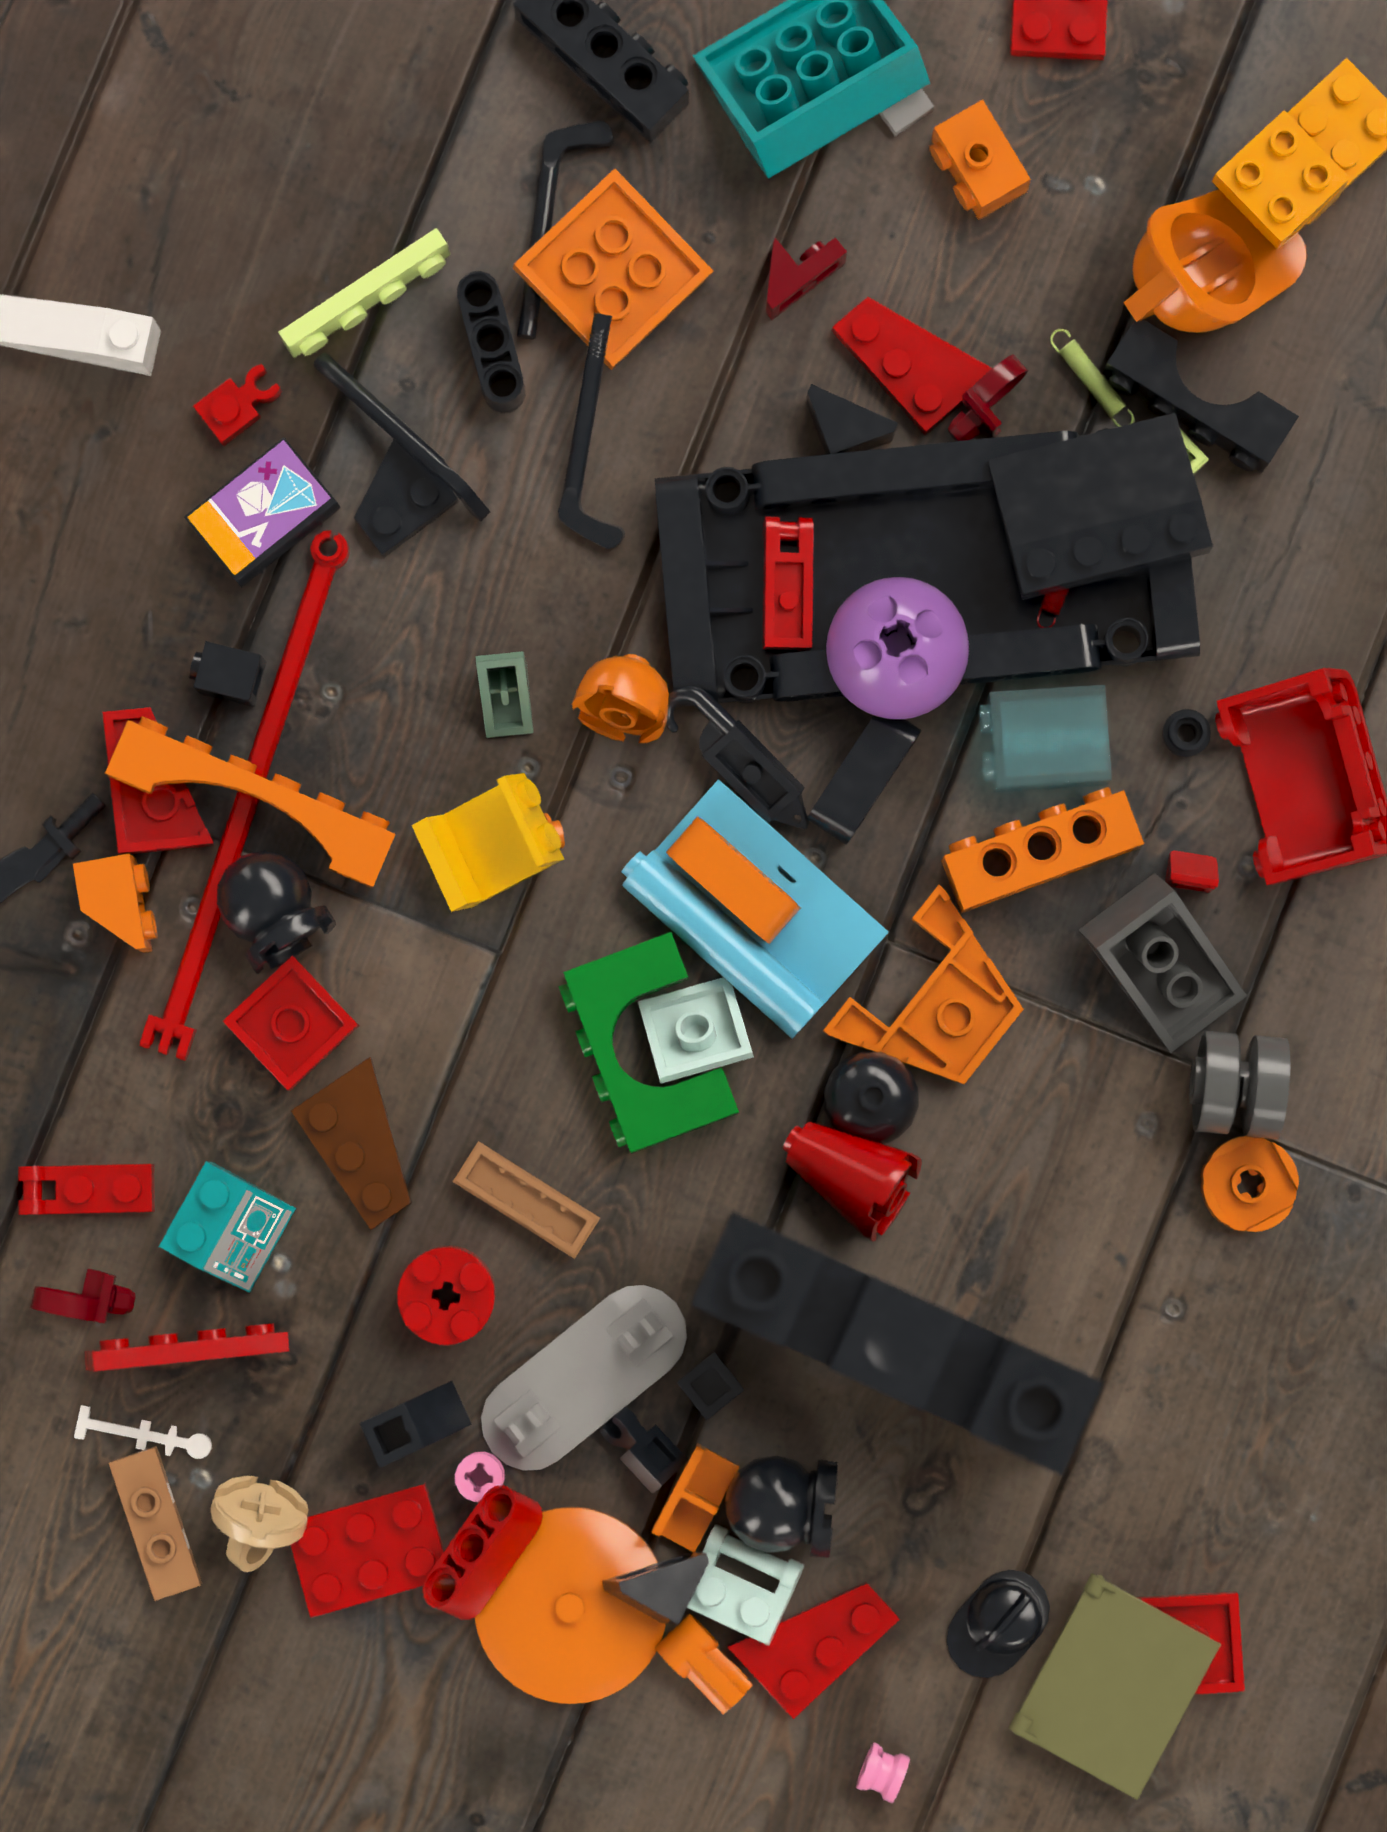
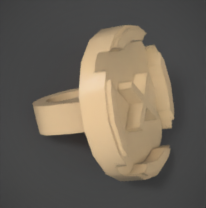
[210,1476,308,1572]

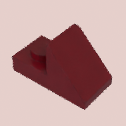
[766,237,847,320]

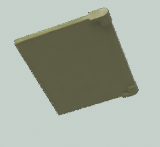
[1008,1573,1221,1800]

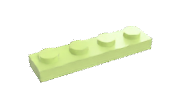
[279,228,450,358]

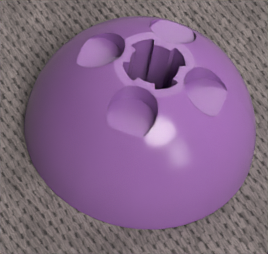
[826,577,969,719]

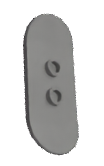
[481,1285,687,1471]

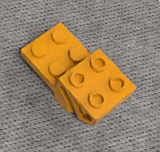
[1212,58,1387,249]

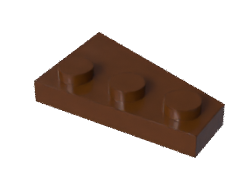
[291,1057,412,1230]

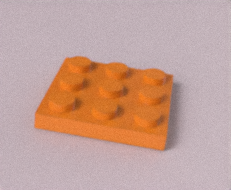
[513,168,713,370]

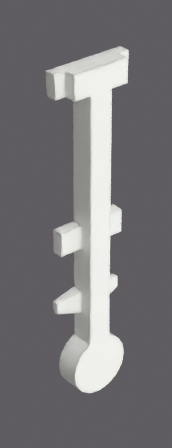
[74,1405,212,1459]

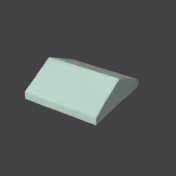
[638,977,753,1083]

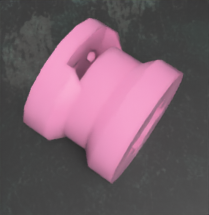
[455,1451,505,1502]
[856,1742,910,1803]

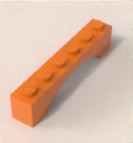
[105,717,395,888]

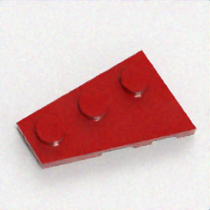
[102,707,214,855]
[727,1582,900,1719]

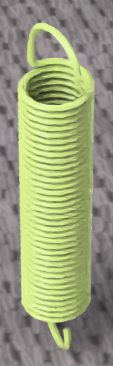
[1050,329,1134,427]

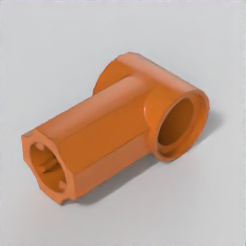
[655,1613,753,1714]

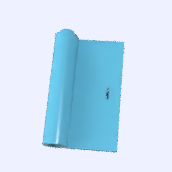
[621,779,889,1039]

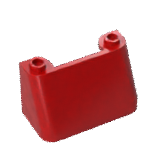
[1215,668,1387,885]

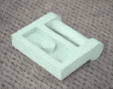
[687,1524,804,1646]

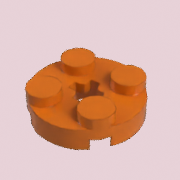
[1201,1136,1299,1232]

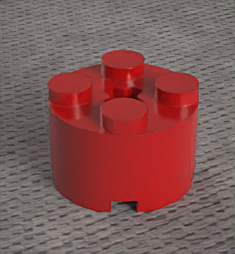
[397,1246,496,1345]

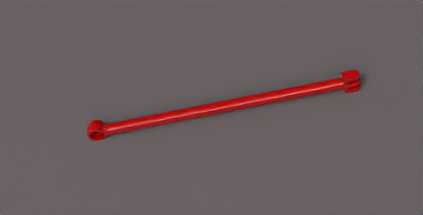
[139,530,350,1061]

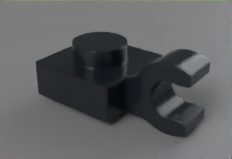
[600,1407,688,1494]

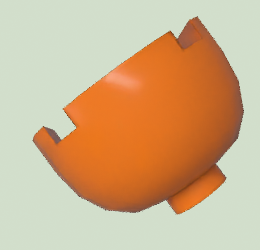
[572,654,669,743]

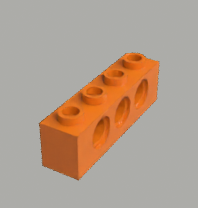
[941,787,1144,913]

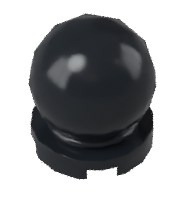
[217,850,336,974]
[724,1456,838,1558]

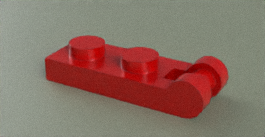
[763,516,814,650]
[18,1164,155,1215]

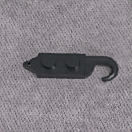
[666,686,809,829]

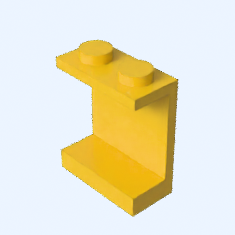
[412,773,564,912]

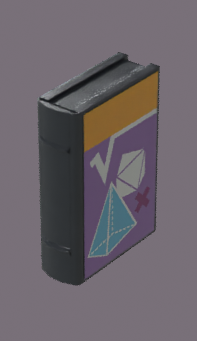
[184,437,341,588]

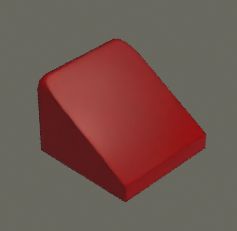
[1165,851,1219,893]

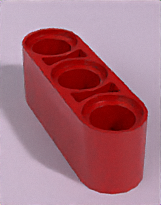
[423,1485,543,1620]

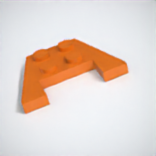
[823,885,1023,1085]

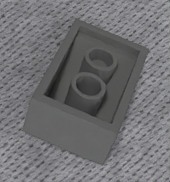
[1079,873,1247,1053]

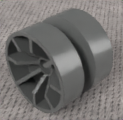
[1189,1030,1290,1139]

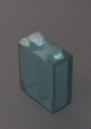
[979,685,1112,793]

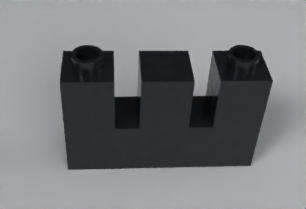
[691,1212,1105,1476]

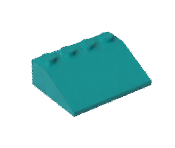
[693,0,930,178]

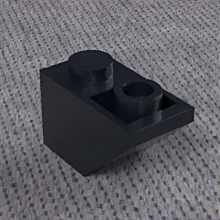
[359,1380,472,1468]

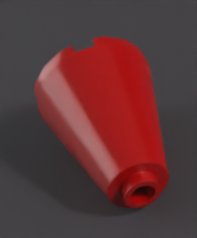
[783,1122,922,1242]

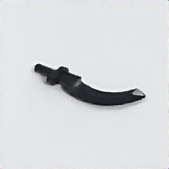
[0,793,106,904]

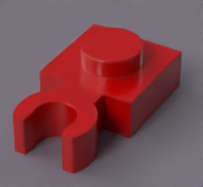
[193,364,282,446]

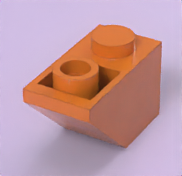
[73,854,158,953]

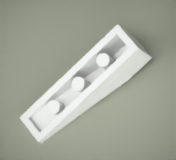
[0,295,161,376]

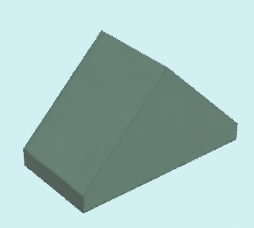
[476,651,534,738]

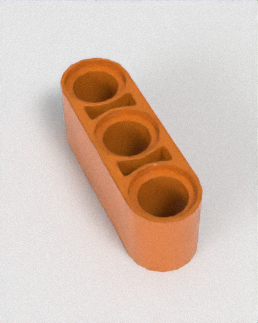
[666,816,801,944]

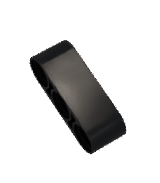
[457,271,526,413]
[807,716,922,845]

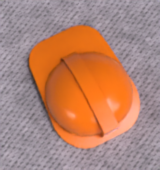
[1123,189,1307,333]

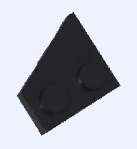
[354,439,459,558]

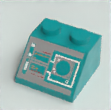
[159,1161,297,1293]

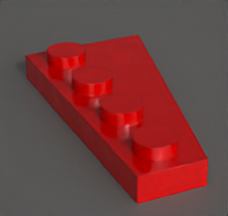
[84,1323,289,1371]

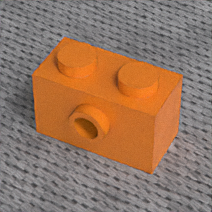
[929,99,1031,220]

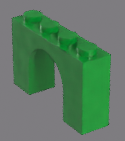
[558,932,739,1154]

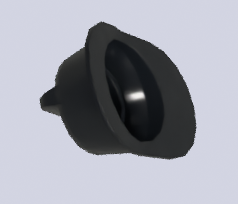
[946,1570,1050,1678]

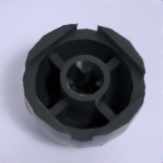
[824,1051,919,1144]

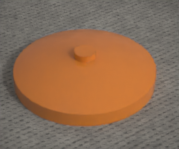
[475,1507,666,1704]

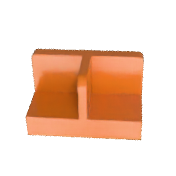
[651,1443,740,1552]

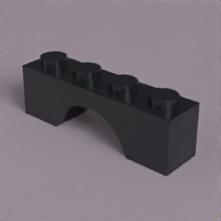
[1103,319,1299,473]

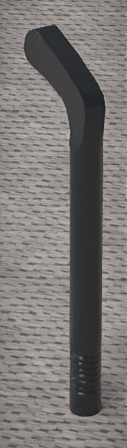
[517,121,614,339]
[558,313,625,549]
[314,353,490,521]

